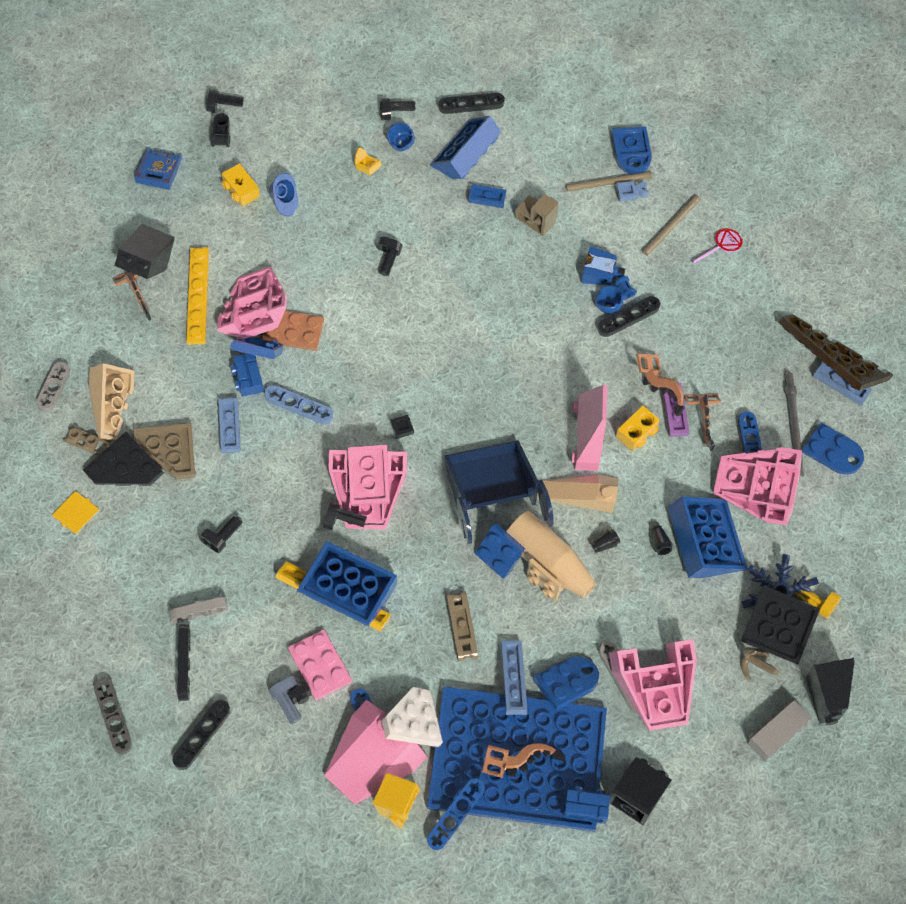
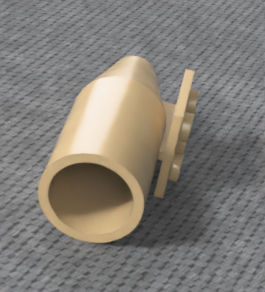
[506,511,596,601]

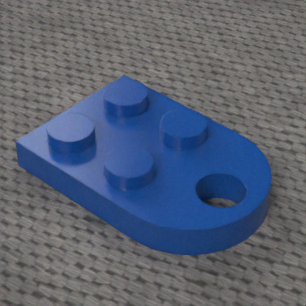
[612,127,652,174]
[802,422,864,475]
[533,656,599,711]

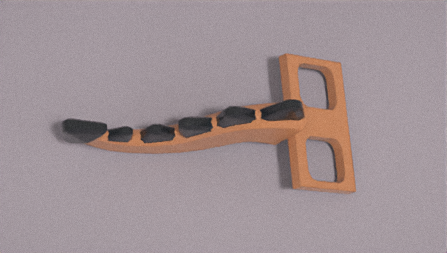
[112,271,151,321]
[636,354,685,416]
[684,393,721,451]
[482,744,565,778]

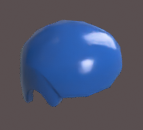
[387,122,415,151]
[595,285,623,314]

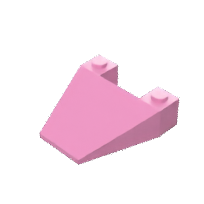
[571,385,607,471]
[329,450,407,529]
[609,639,697,731]

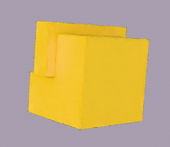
[372,773,420,829]

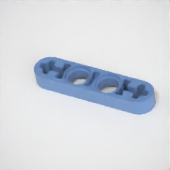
[265,385,333,425]

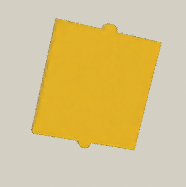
[52,491,99,534]

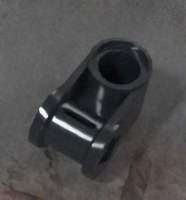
[211,113,231,148]

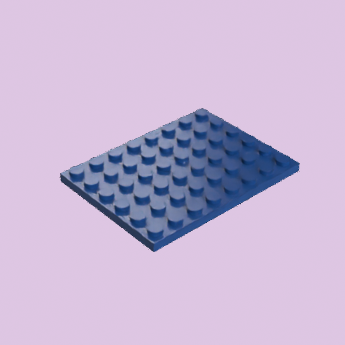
[427,687,607,832]

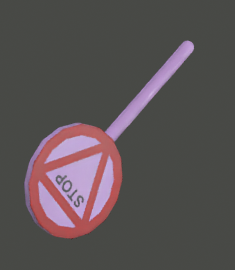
[693,228,743,263]

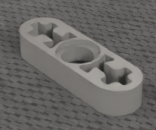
[37,362,70,412]
[169,597,228,624]

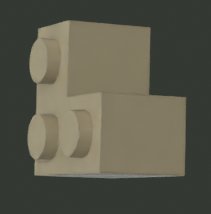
[515,194,559,236]

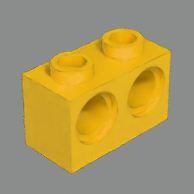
[616,406,660,451]

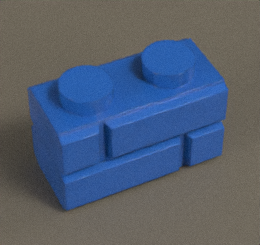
[230,354,264,397]
[564,786,610,824]

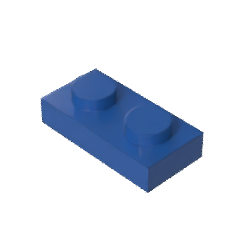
[468,184,507,208]

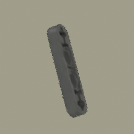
[94,678,132,755]

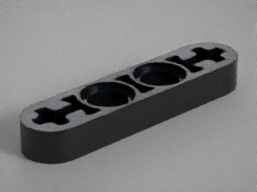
[438,93,505,114]
[598,296,660,337]
[177,624,191,701]
[172,700,230,770]

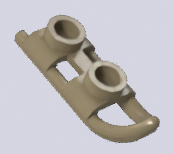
[63,426,111,455]

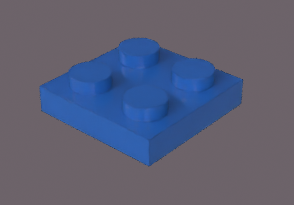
[475,523,525,579]

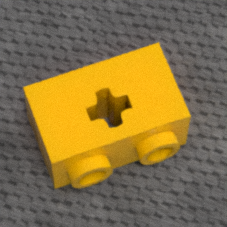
[221,163,260,206]

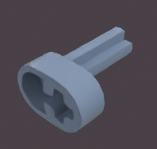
[268,676,302,725]

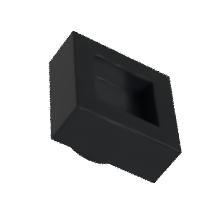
[390,415,414,439]
[289,683,312,704]

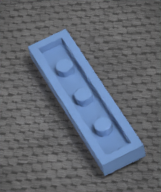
[501,641,527,715]

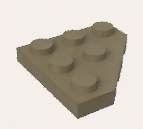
[133,423,196,480]

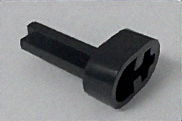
[206,90,244,113]
[380,98,416,121]
[376,237,403,277]
[323,502,367,530]
[198,516,243,553]

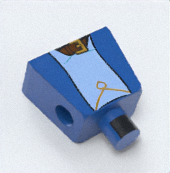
[582,246,626,285]

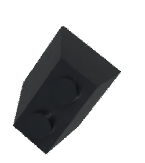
[115,224,175,279]
[806,658,855,725]
[609,757,672,826]

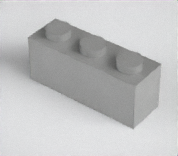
[748,700,812,762]

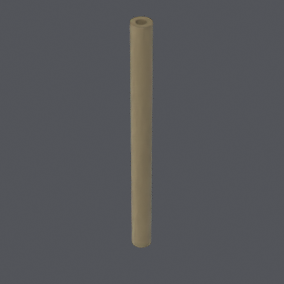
[566,171,652,192]
[642,195,701,256]

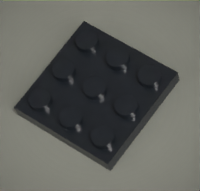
[741,585,821,665]

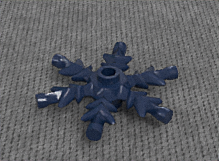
[741,554,819,609]

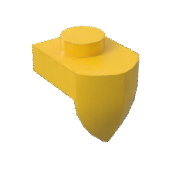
[354,148,381,175]

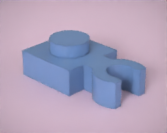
[616,181,649,201]

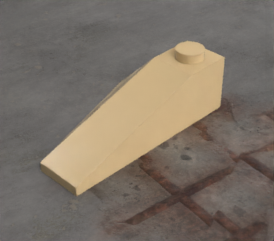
[89,363,134,441]
[537,475,619,513]

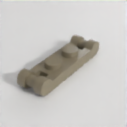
[446,591,478,662]

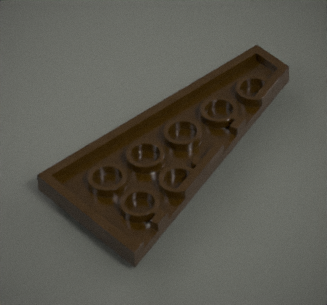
[779,314,893,391]

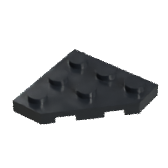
[83,431,164,486]

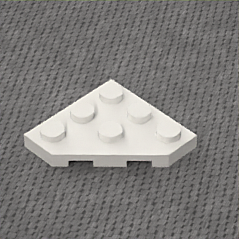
[382,687,443,747]

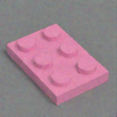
[348,445,390,506]
[288,630,352,701]

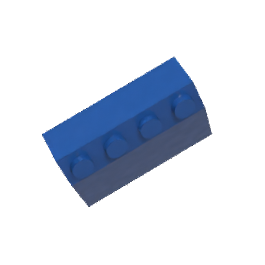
[668,497,748,578]
[297,541,397,627]

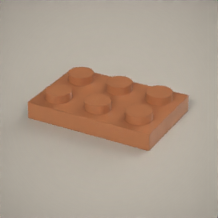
[262,311,325,351]

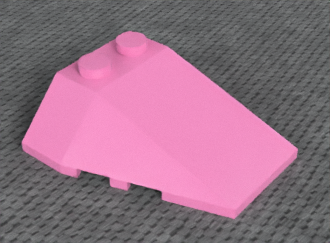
[217,266,287,339]
[713,447,802,526]
[324,700,427,804]

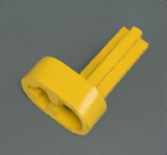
[794,590,842,619]

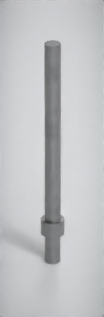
[785,373,804,476]

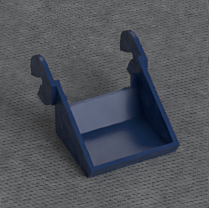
[444,440,554,544]

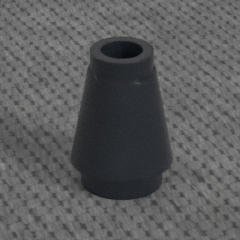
[651,525,673,556]
[590,529,621,554]

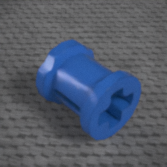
[614,276,637,300]

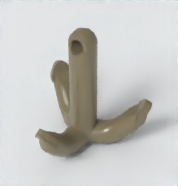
[741,648,779,680]

